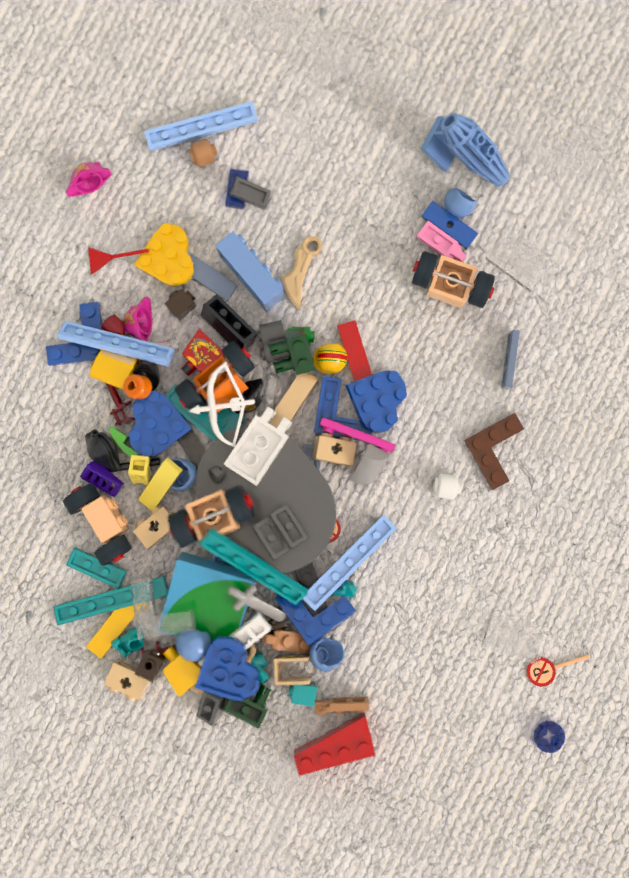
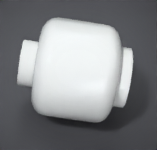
[433,473,462,500]

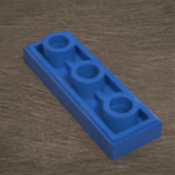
[421,201,479,250]

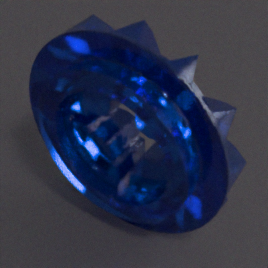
[533,720,565,753]

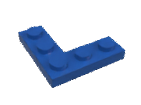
[46,302,103,366]
[314,376,372,440]
[275,595,356,647]

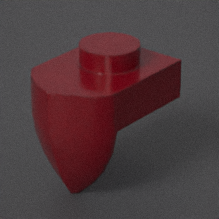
[101,314,125,336]

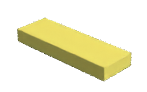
[138,458,183,511]

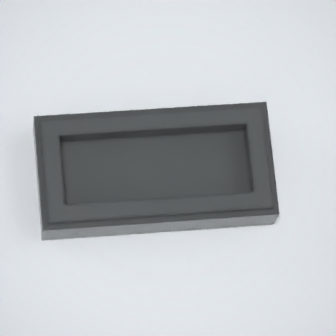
[230,176,271,210]

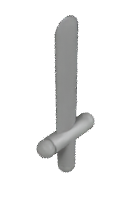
[228,585,287,622]

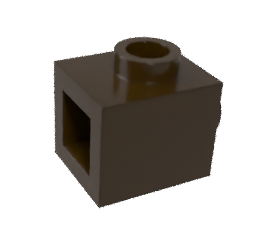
[164,288,196,321]
[135,648,165,682]

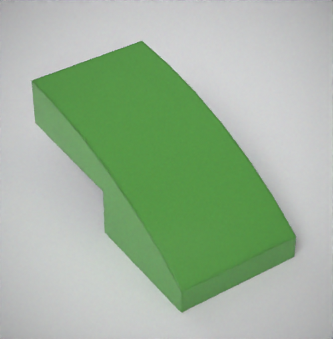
[109,426,142,457]

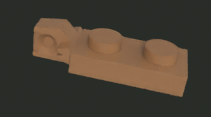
[261,629,312,654]
[315,697,369,715]

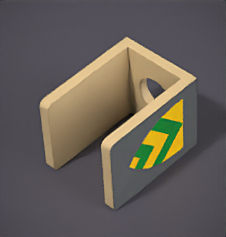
[274,654,312,685]

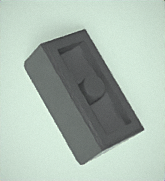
[196,691,226,726]

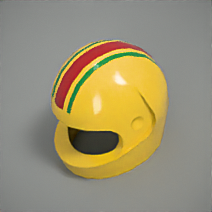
[313,343,348,374]

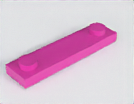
[320,418,396,453]

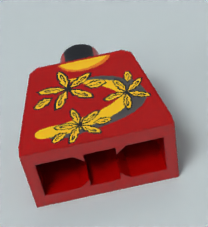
[180,329,226,376]

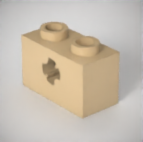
[311,433,357,466]
[133,506,171,549]
[104,659,150,701]

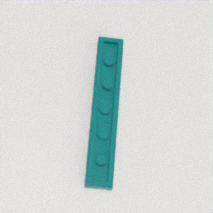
[199,528,308,605]
[53,576,168,625]

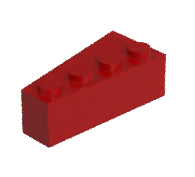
[294,712,376,776]

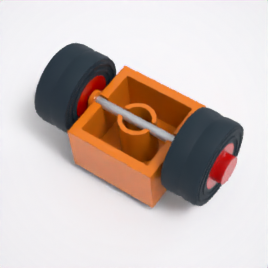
[175,341,255,415]

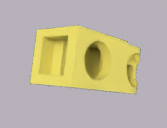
[128,455,151,486]

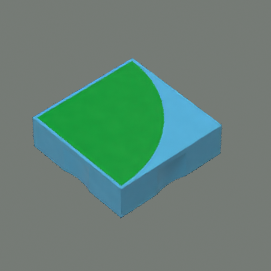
[158,551,255,642]

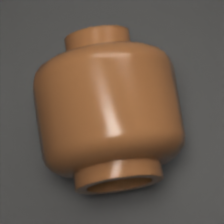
[189,139,218,167]

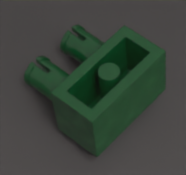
[268,327,315,375]
[222,684,271,728]

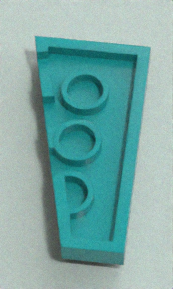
[165,384,246,441]

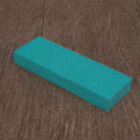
[66,547,127,589]

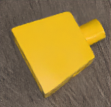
[163,646,202,697]

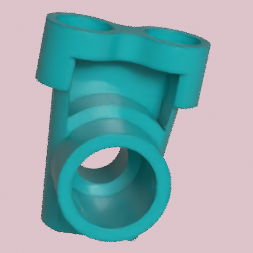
[111,627,146,658]
[251,651,270,684]

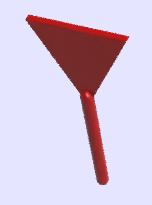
[88,247,150,275]

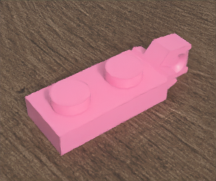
[416,221,467,262]

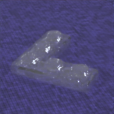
[130,577,196,640]

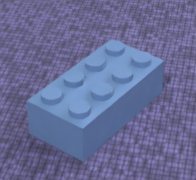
[215,231,284,312]

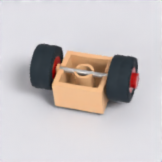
[412,251,495,308]
[63,483,132,566]
[168,485,254,548]

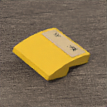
[89,350,140,390]

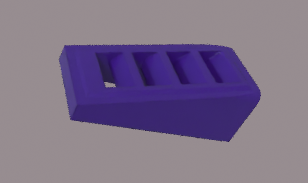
[80,461,124,497]

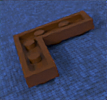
[464,413,524,490]

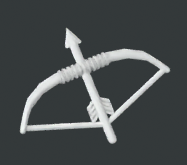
[189,362,255,448]

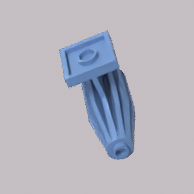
[420,113,510,187]

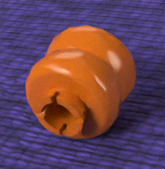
[123,374,152,400]

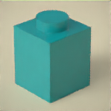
[288,682,317,707]

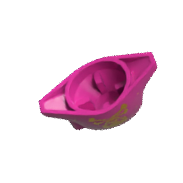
[66,162,112,197]
[123,296,153,341]

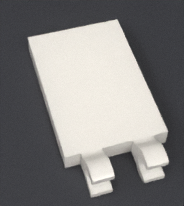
[224,407,292,486]

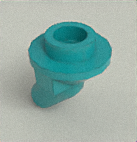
[331,579,357,599]

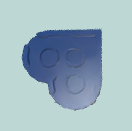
[346,370,407,433]
[129,391,192,457]
[195,636,260,701]

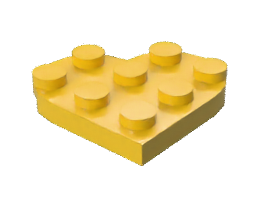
[134,223,194,287]

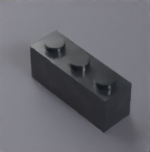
[200,294,257,349]

